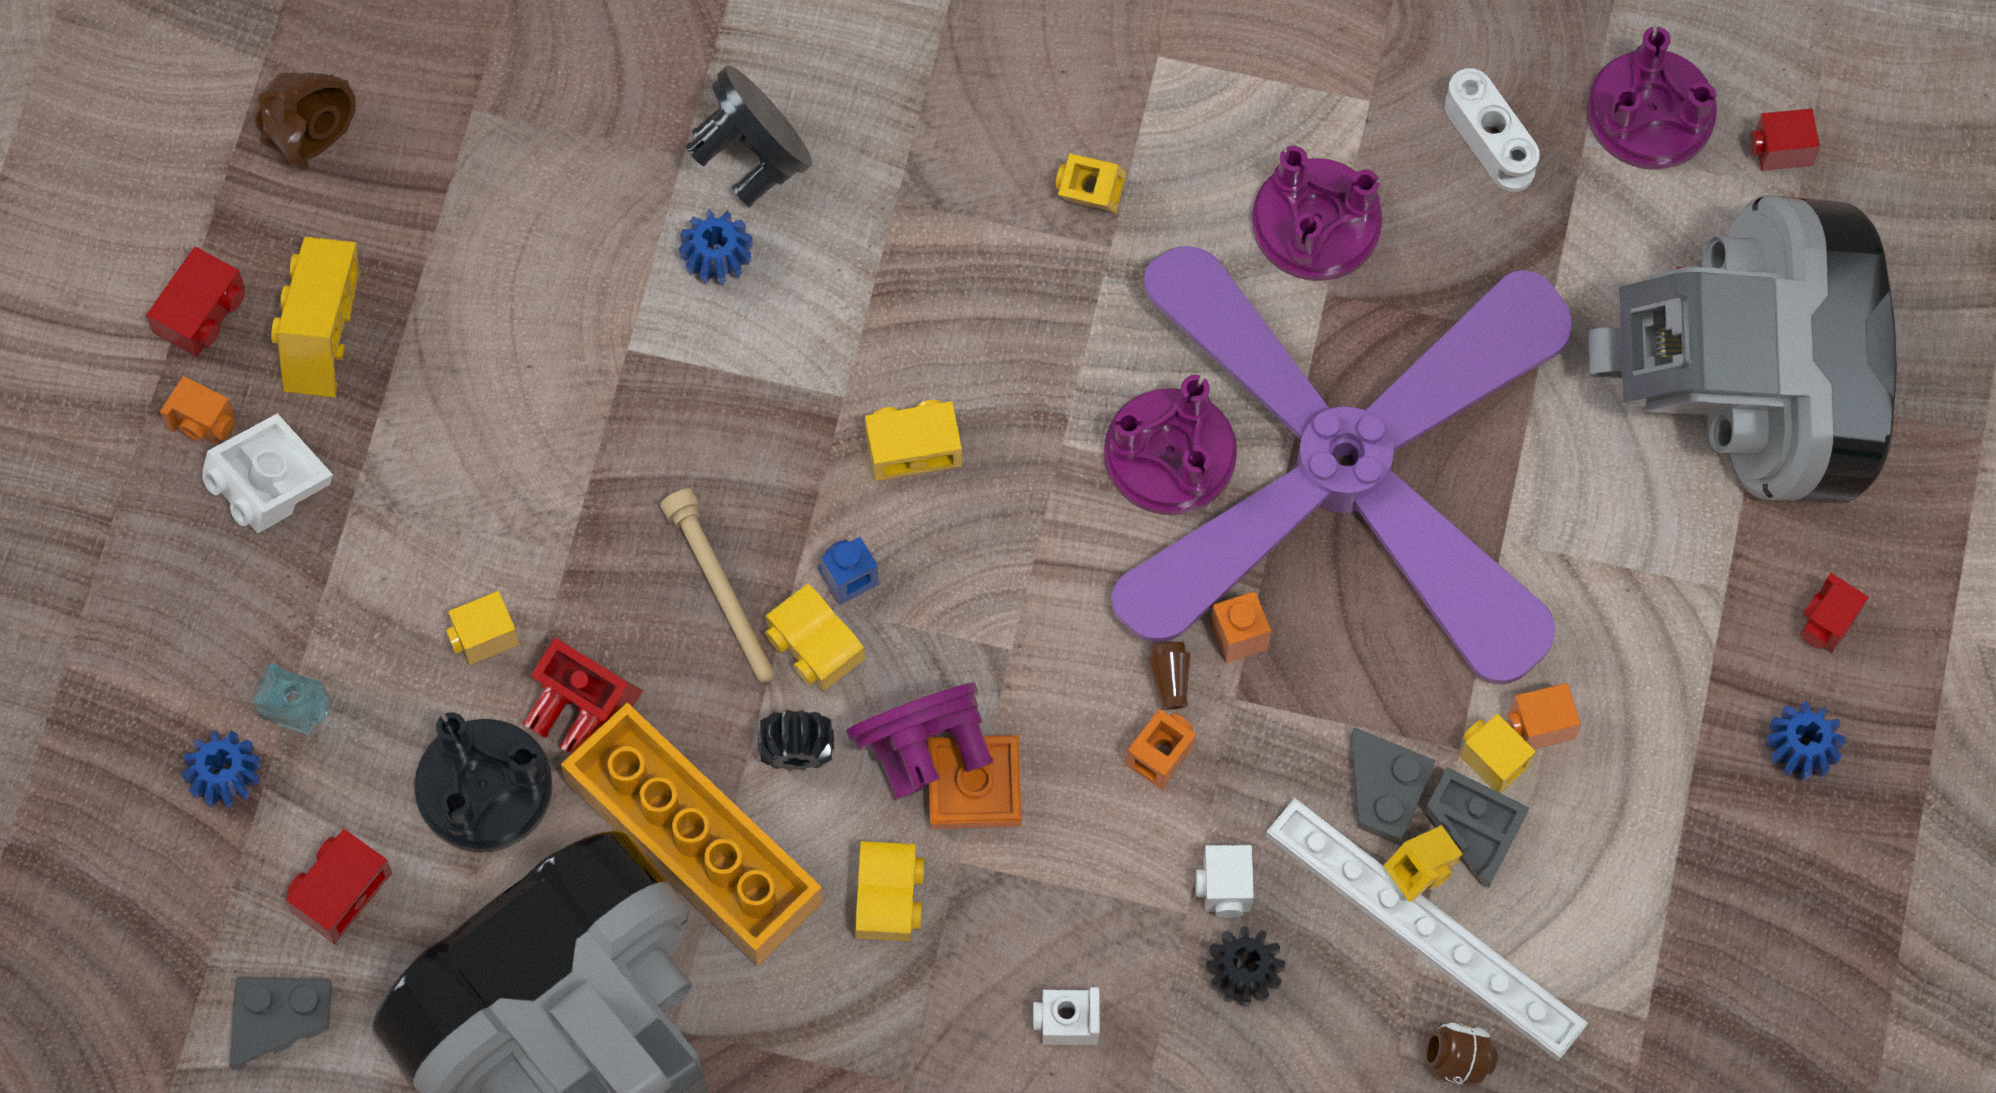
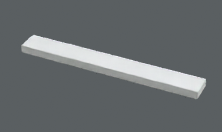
[1265,798,1588,1062]

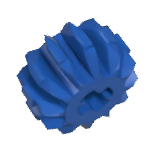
[679,209,753,286]
[1766,701,1845,781]
[182,730,262,809]

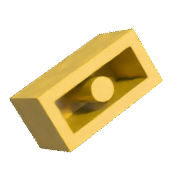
[865,400,962,481]

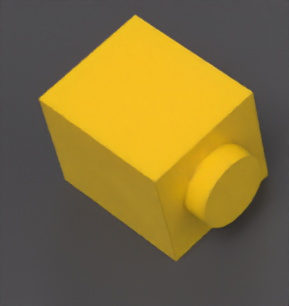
[445,590,520,666]
[1460,713,1536,793]

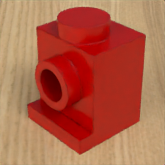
[1801,572,1869,653]

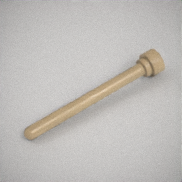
[660,489,774,683]

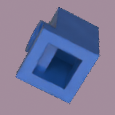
[818,536,879,605]

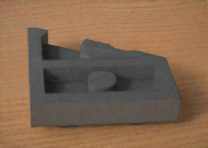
[1350,727,1436,845]
[1425,767,1529,887]
[230,978,332,1070]

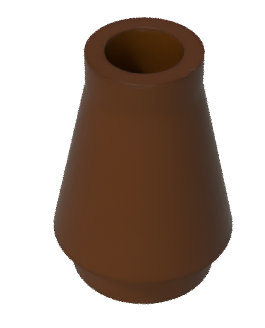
[1146,642,1191,710]

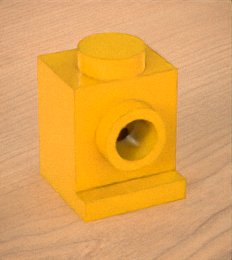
[1056,153,1127,214]
[1383,825,1463,903]

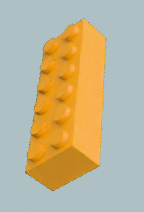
[561,702,823,967]

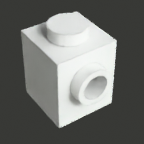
[1195,845,1254,918]

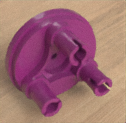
[1587,27,1717,170]
[1252,146,1382,281]
[1104,375,1237,515]
[846,682,994,800]

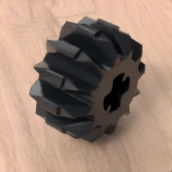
[758,709,834,771]
[1206,926,1285,1007]

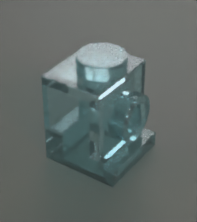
[253,663,330,735]

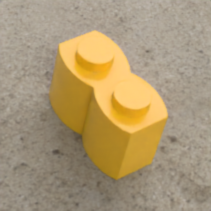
[765,583,866,691]
[855,841,924,942]

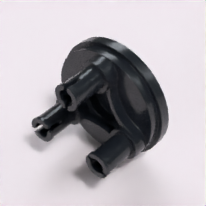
[686,65,813,207]
[415,712,553,852]

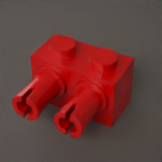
[522,637,643,754]

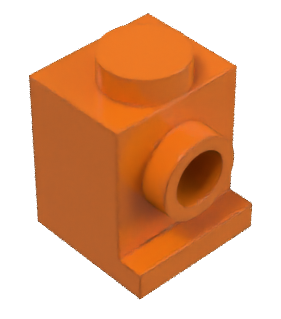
[160,376,235,445]
[1126,708,1197,791]

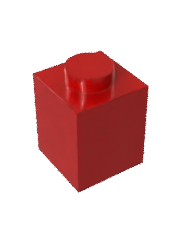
[1750,108,1820,171]

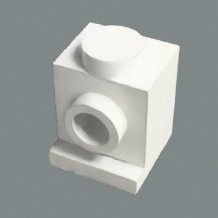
[1033,988,1099,1045]

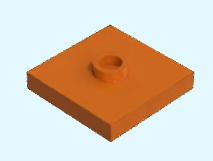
[928,735,1022,829]

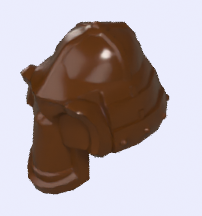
[255,72,356,171]

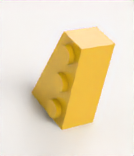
[271,237,359,398]

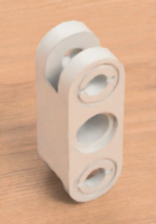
[1445,68,1539,192]

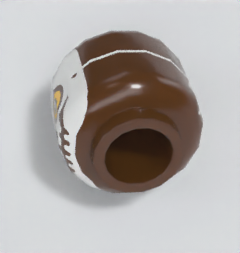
[1424,1022,1498,1087]

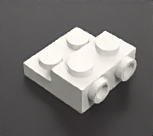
[202,413,333,534]

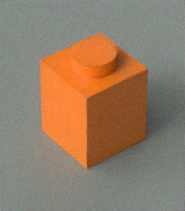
[1210,591,1271,664]
[1506,683,1581,749]

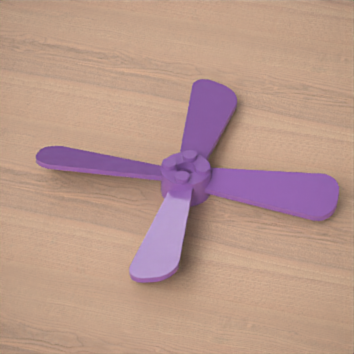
[1112,246,1572,684]

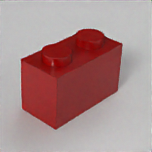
[146,246,245,357]
[285,829,392,945]

